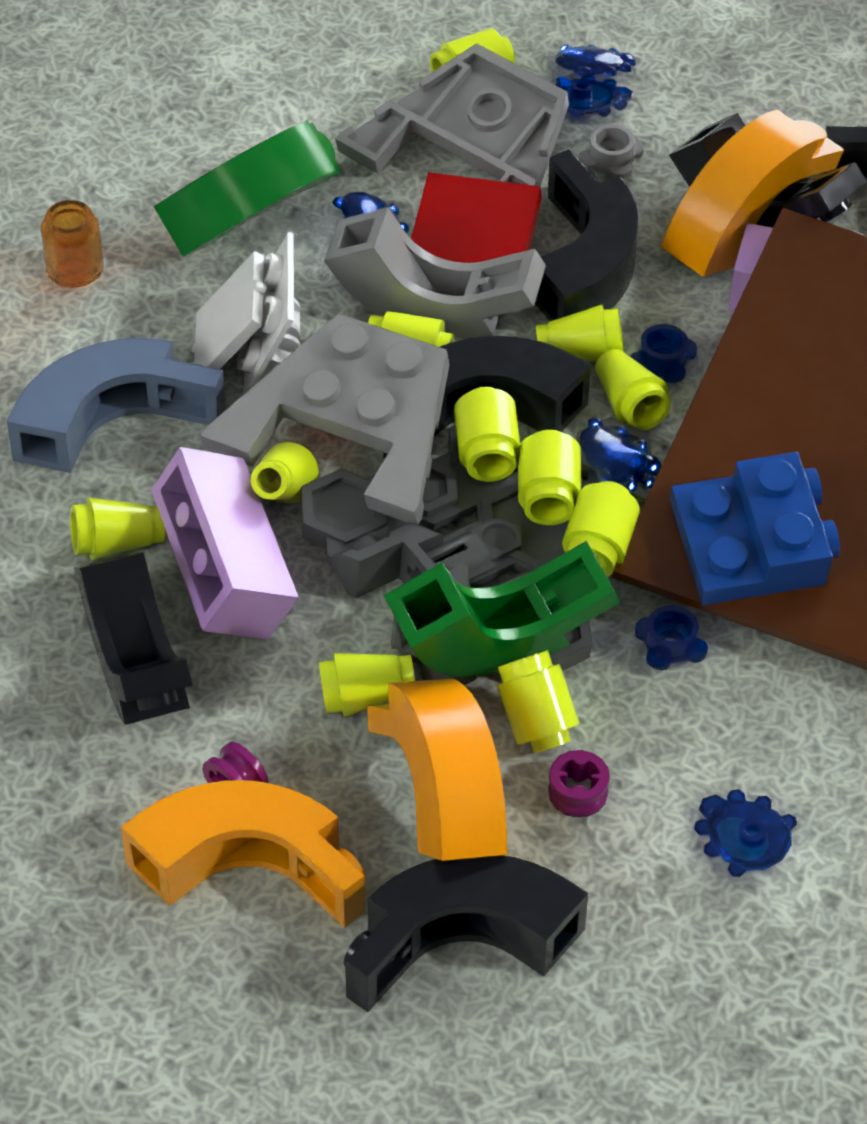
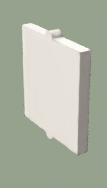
[191,251,267,369]

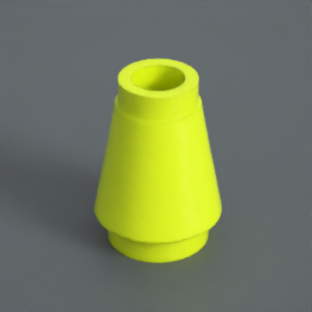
[536,304,624,362]
[595,349,671,431]
[251,442,319,504]
[70,497,165,560]
[319,653,415,718]

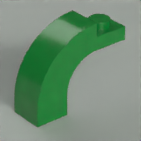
[153,120,341,257]
[384,541,621,676]

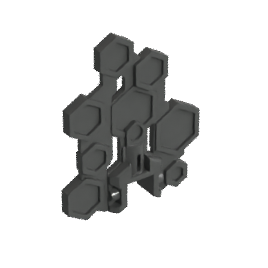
[300,417,653,686]

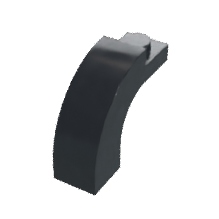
[669,113,867,228]
[535,149,638,321]
[383,336,591,458]
[74,552,193,725]
[343,855,588,1012]

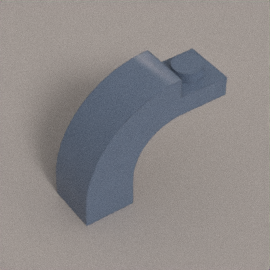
[7,338,226,473]

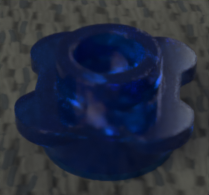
[630,324,698,383]
[635,605,708,670]

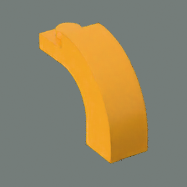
[661,109,844,277]
[367,679,508,861]
[121,780,366,928]

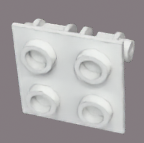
[237,232,300,395]

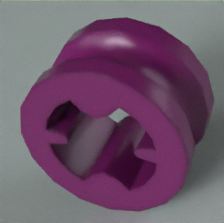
[202,742,269,783]
[548,750,610,818]

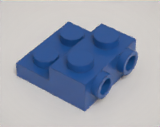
[670,452,840,606]

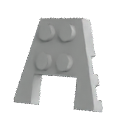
[335,43,569,186]
[200,313,450,525]

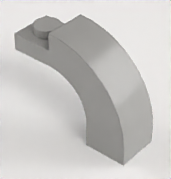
[324,207,546,338]

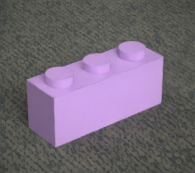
[151,447,299,639]

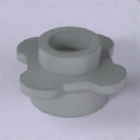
[579,124,644,178]

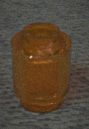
[40,200,104,288]

